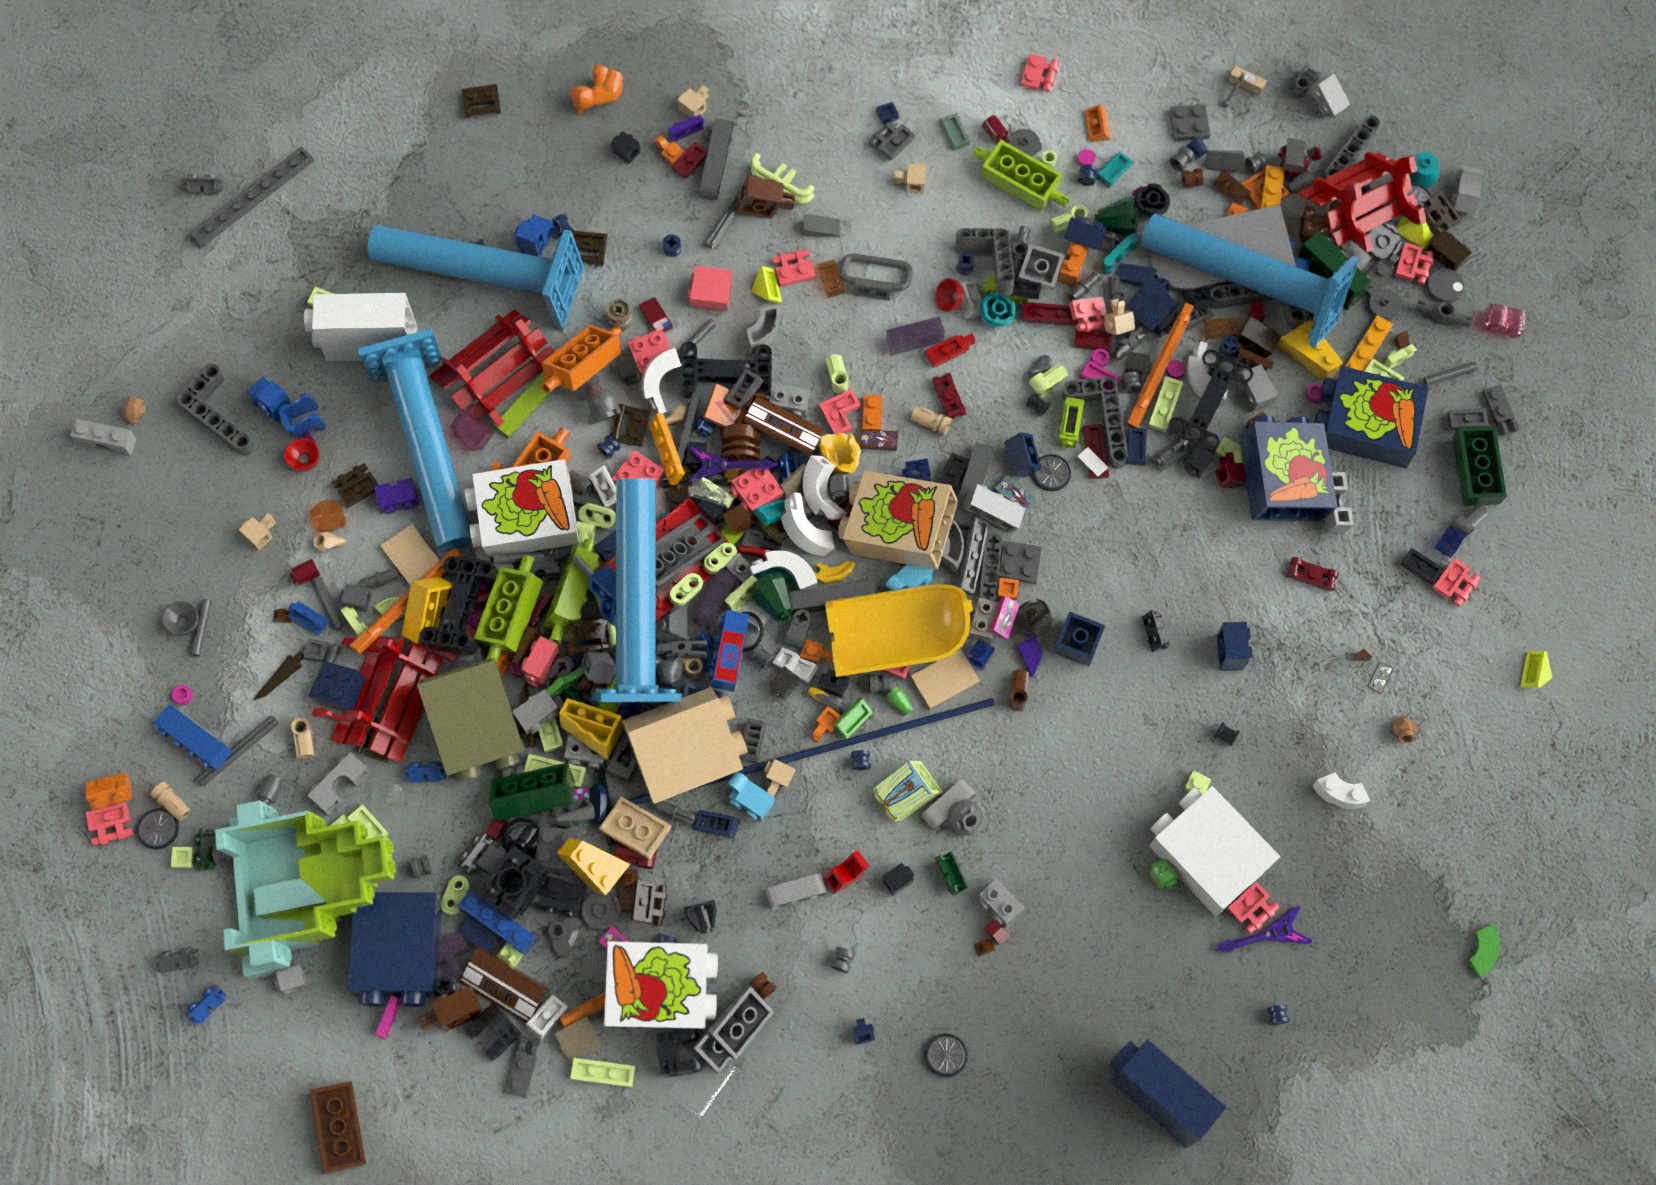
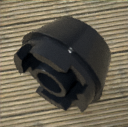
[1134,183,1170,220]

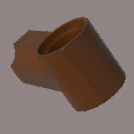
[1008,669,1029,711]

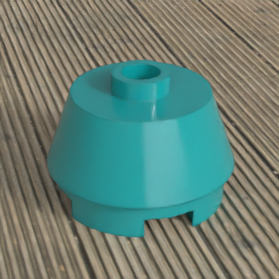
[1409,152,1440,188]
[980,292,1015,328]

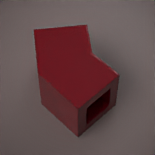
[1248,300,1265,322]
[485,818,508,841]
[984,920,1010,945]

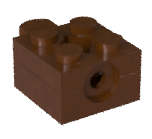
[737,176,795,219]
[417,985,483,1032]

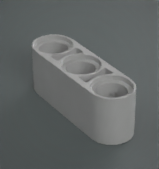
[921,779,976,831]
[766,874,827,910]

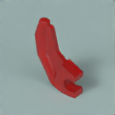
[736,545,770,562]

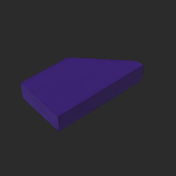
[1017,637,1043,677]

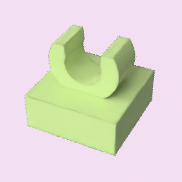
[497,943,524,967]

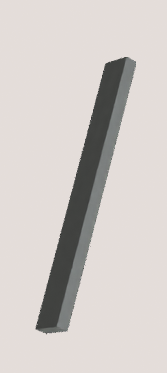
[189,146,314,249]

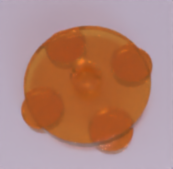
[310,500,347,533]

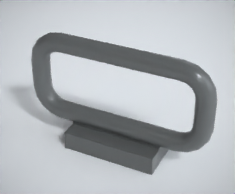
[839,254,913,301]

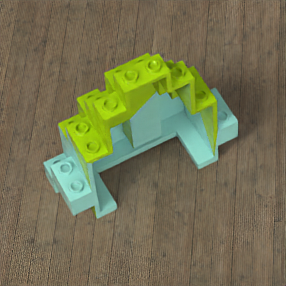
[215,801,396,979]

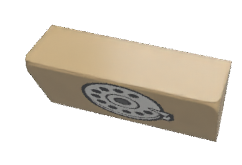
[1228,66,1267,95]

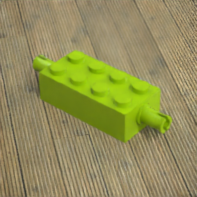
[972,140,1071,212]
[543,539,599,645]
[474,555,543,663]

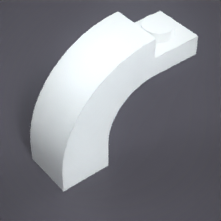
[1186,341,1228,407]
[641,348,681,413]
[803,456,847,520]
[781,493,835,556]
[749,551,818,590]

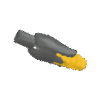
[808,687,849,712]

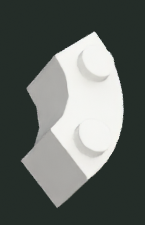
[1312,773,1370,809]

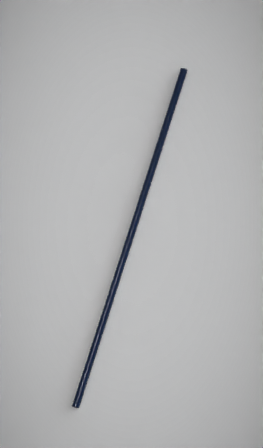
[616,698,995,805]

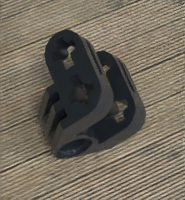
[464,1002,522,1061]
[656,1028,703,1077]

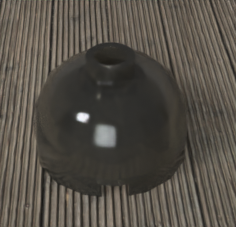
[1013,599,1053,638]

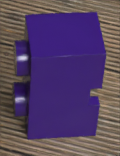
[374,478,419,514]

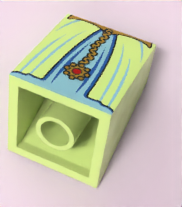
[873,761,943,821]

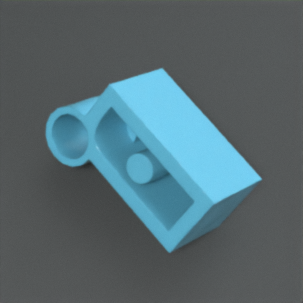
[885,565,933,591]
[727,771,775,821]

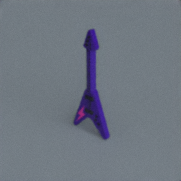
[689,446,777,483]
[1215,906,1312,953]

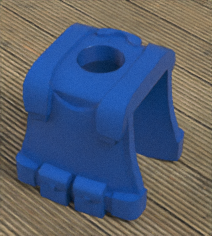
[279,393,327,439]

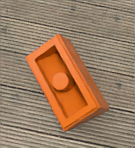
[1084,104,1111,142]

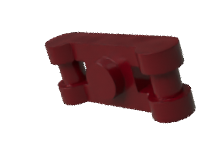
[932,372,966,419]
[1286,557,1339,591]

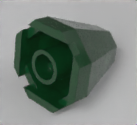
[1095,196,1137,236]
[748,572,793,622]

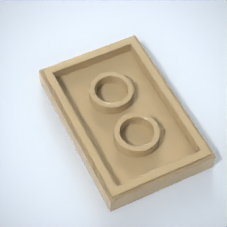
[380,524,440,587]
[910,649,980,710]
[599,796,671,860]

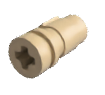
[911,407,952,435]
[150,781,191,822]

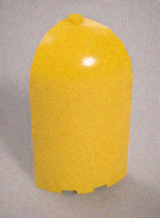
[825,584,973,677]

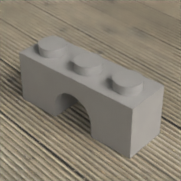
[70,419,137,456]
[1324,472,1354,533]
[308,752,370,816]

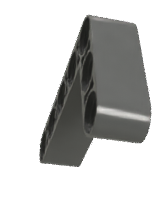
[1322,115,1380,194]
[956,228,1015,296]
[1209,283,1307,329]
[177,364,254,456]
[1062,376,1128,469]

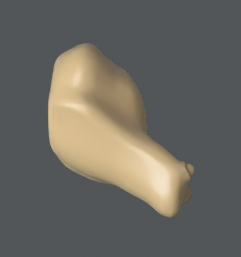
[665,405,688,425]
[313,532,346,552]

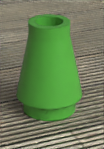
[886,686,914,715]

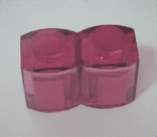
[1483,304,1526,338]
[450,409,494,451]

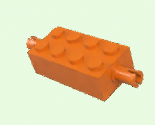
[541,325,622,394]
[512,427,571,468]

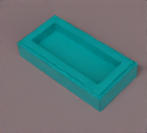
[1096,151,1134,188]
[753,499,786,525]

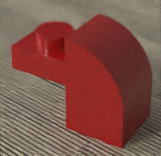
[823,850,869,894]

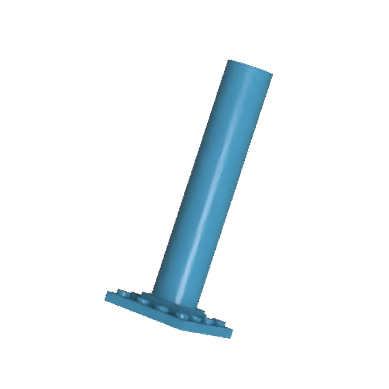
[1141,213,1360,348]
[367,225,584,330]
[358,328,472,551]
[591,478,682,702]

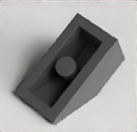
[656,605,687,643]

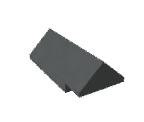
[693,986,774,1074]

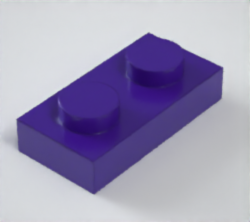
[668,114,704,142]

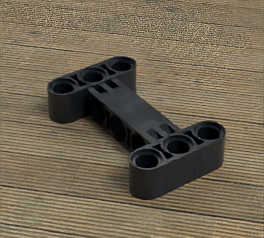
[679,341,772,398]
[1169,349,1253,451]
[419,556,499,655]

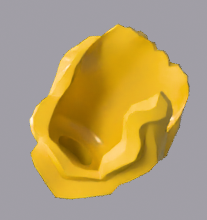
[819,433,860,475]

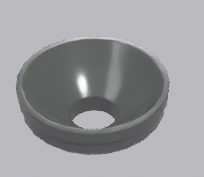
[162,601,199,636]
[947,799,982,836]

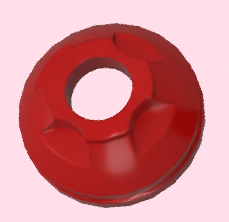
[935,278,963,312]
[284,438,319,472]

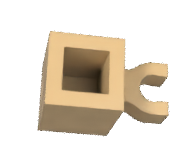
[678,85,709,117]
[894,163,926,193]
[1104,299,1135,335]
[239,513,276,551]
[764,758,796,796]

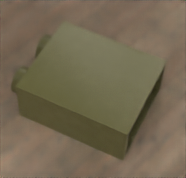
[417,657,524,781]

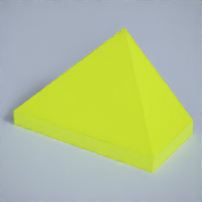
[1395,217,1433,250]
[751,266,782,304]
[1520,651,1552,688]

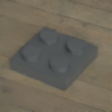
[1169,104,1210,141]
[999,541,1042,584]

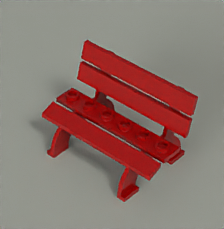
[1298,152,1426,252]
[428,309,555,427]
[311,636,444,763]

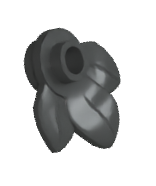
[547,917,586,958]

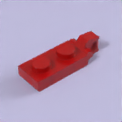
[925,333,976,368]

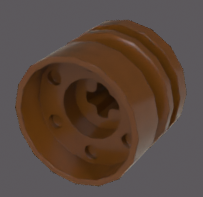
[721,424,761,461]

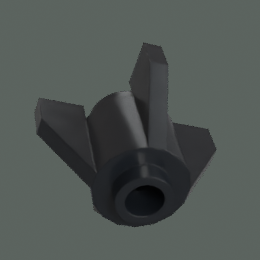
[504,825,539,859]
[684,899,717,934]

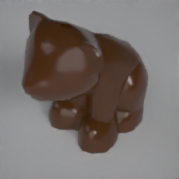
[1299,200,1344,241]

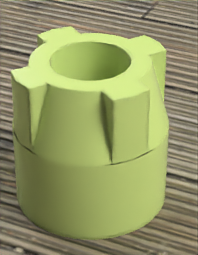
[1041,150,1057,168]

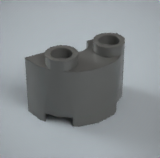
[530,556,561,581]

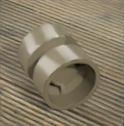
[607,299,632,331]

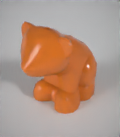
[569,64,623,114]

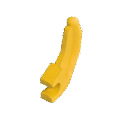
[814,561,856,584]

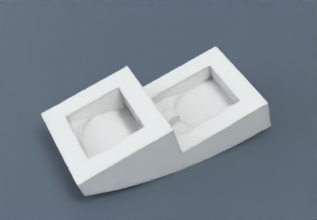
[773,647,818,683]

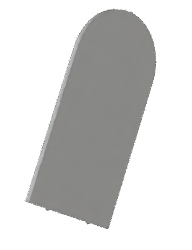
[1151,205,1296,290]

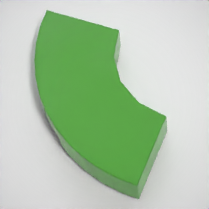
[546,667,586,696]
[1468,924,1499,978]

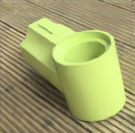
[1051,205,1087,235]
[826,354,848,394]
[1029,364,1068,398]
[570,521,596,555]

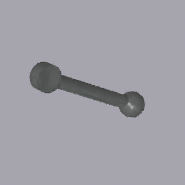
[1222,73,1245,107]

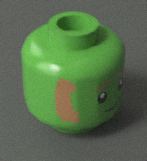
[1149,859,1179,890]

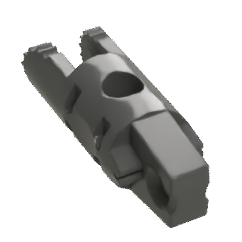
[1108,324,1150,360]
[656,640,707,658]

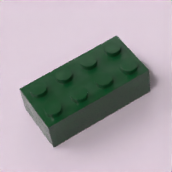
[1298,231,1371,310]
[1452,426,1507,506]
[488,762,575,821]

